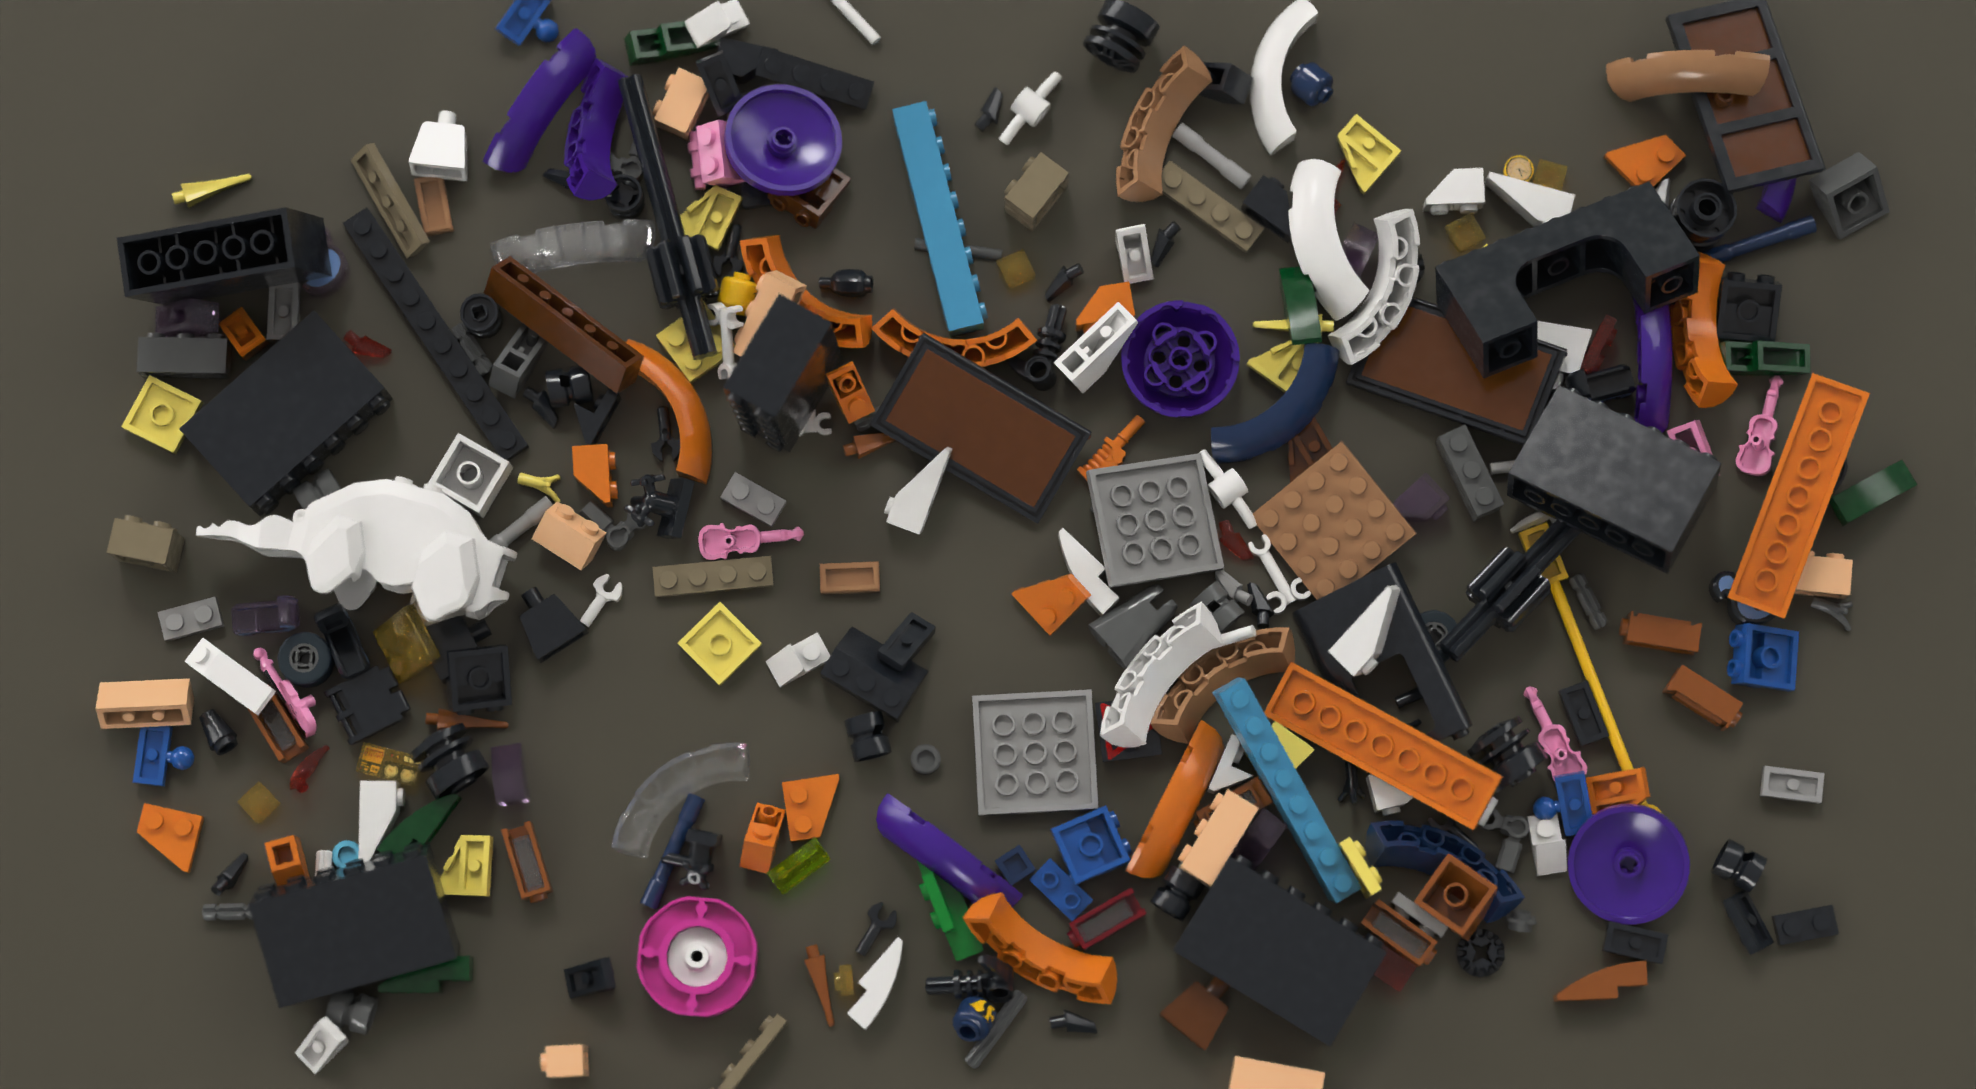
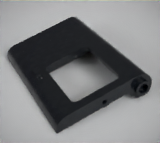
[1292,562,1473,775]

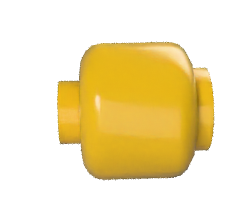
[717,271,758,316]

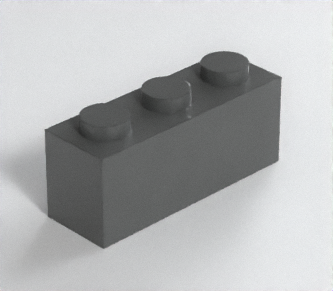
[137,332,233,379]
[1435,424,1504,522]

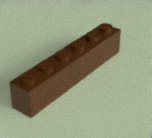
[484,256,644,394]

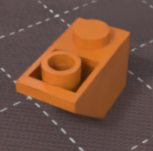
[1075,281,1135,333]
[826,361,875,424]
[572,444,618,507]
[739,803,786,874]
[264,835,310,886]

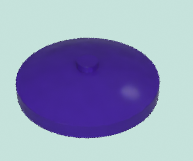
[724,84,842,196]
[1568,804,1690,925]

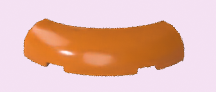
[740,235,873,348]
[1670,252,1738,408]
[871,309,1037,367]
[626,339,712,485]
[1125,720,1224,878]
[963,892,1117,1004]

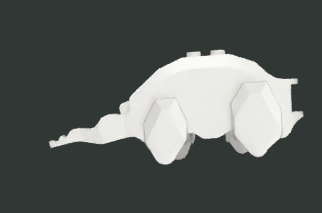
[196,476,517,627]

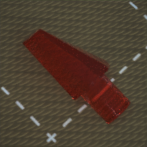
[343,330,392,358]
[1219,520,1254,561]

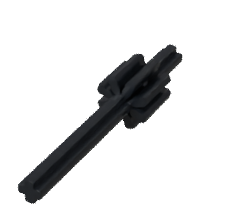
[618,74,720,360]
[1439,520,1581,662]

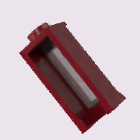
[1067,887,1147,951]

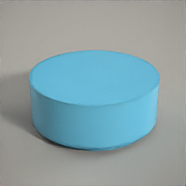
[332,840,359,869]

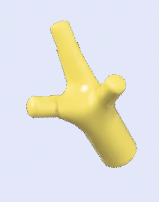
[517,473,561,503]

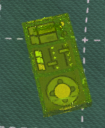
[767,837,831,895]

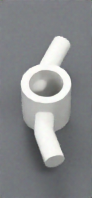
[999,72,1062,145]
[1199,450,1257,529]

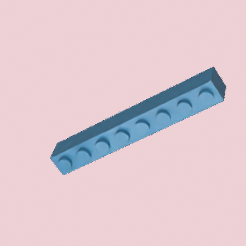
[892,101,988,337]
[1212,677,1362,903]

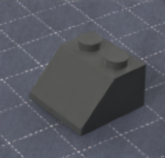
[1809,152,1890,240]

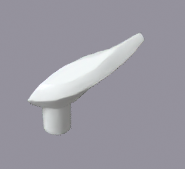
[1510,511,1556,533]

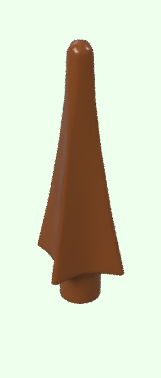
[843,432,896,459]
[426,708,509,731]
[804,944,835,1027]

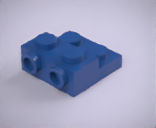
[1727,623,1799,691]
[1050,805,1132,885]

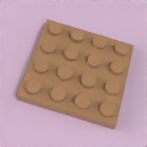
[1253,441,1417,600]

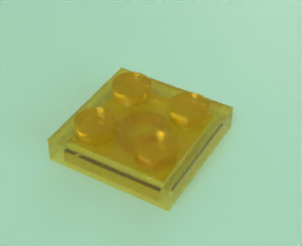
[373,604,440,684]

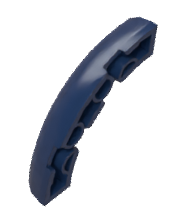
[1211,343,1340,464]
[1365,821,1525,923]

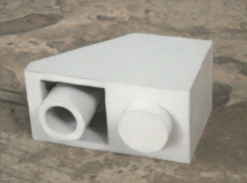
[1423,168,1485,215]

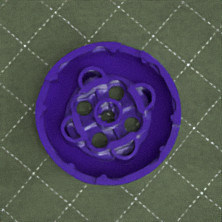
[1121,300,1240,418]

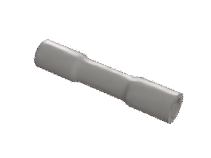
[1172,122,1252,189]
[489,496,553,548]

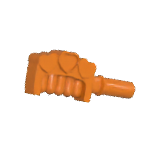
[1077,415,1146,481]

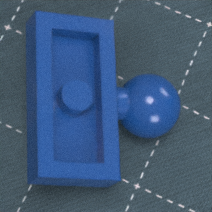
[495,0,559,46]
[133,726,195,787]
[1533,771,1592,836]
[1029,858,1094,921]

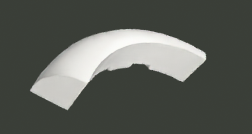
[1250,0,1318,156]
[1288,159,1369,321]
[1328,209,1420,365]
[1100,602,1222,747]

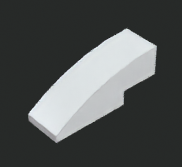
[1058,528,1119,617]
[847,937,903,1030]

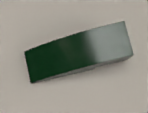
[624,21,720,66]
[1279,266,1322,345]
[1719,341,1811,376]
[1829,460,1917,526]
[377,793,462,854]
[378,956,473,993]

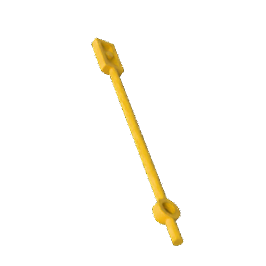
[1518,522,1662,813]

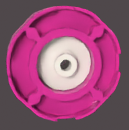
[637,896,759,1018]

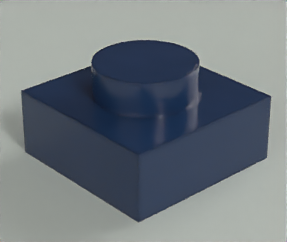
[995,844,1036,886]

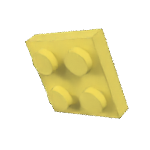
[656,301,735,384]
[121,375,203,455]
[678,602,762,686]
[1338,837,1382,899]

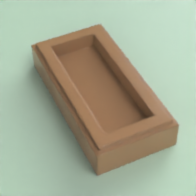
[414,177,454,237]
[820,561,880,595]

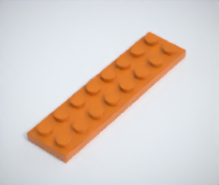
[1727,373,1870,619]
[1264,662,1503,830]

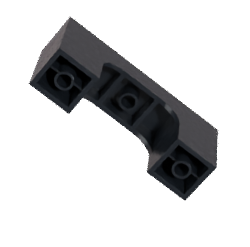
[1435,181,1700,379]

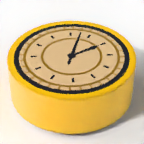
[1503,155,1534,182]

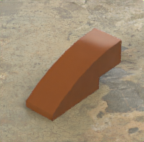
[1553,961,1648,1002]

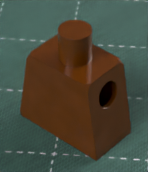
[1159,976,1231,1051]

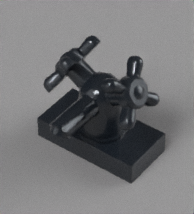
[624,474,695,539]
[661,828,723,890]

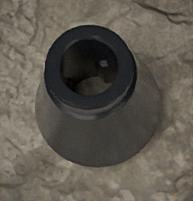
[199,709,238,755]

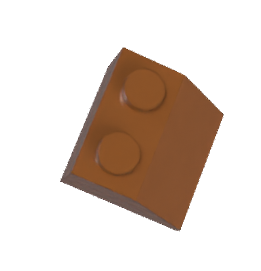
[1414,853,1498,941]

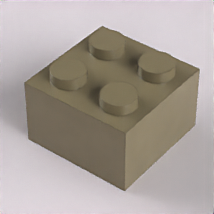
[1004,152,1069,232]
[107,515,185,573]

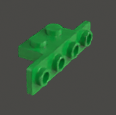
[917,861,984,961]

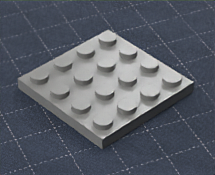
[1086,453,1224,588]
[972,689,1098,816]

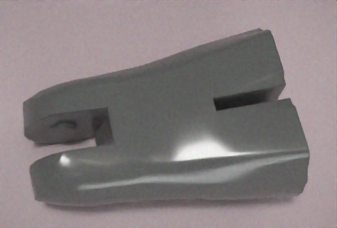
[1088,584,1178,669]

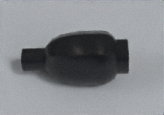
[819,269,874,297]

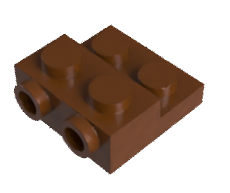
[767,168,851,229]

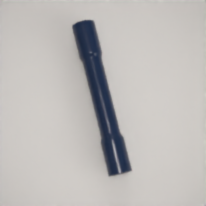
[1700,215,1817,263]
[640,793,705,910]

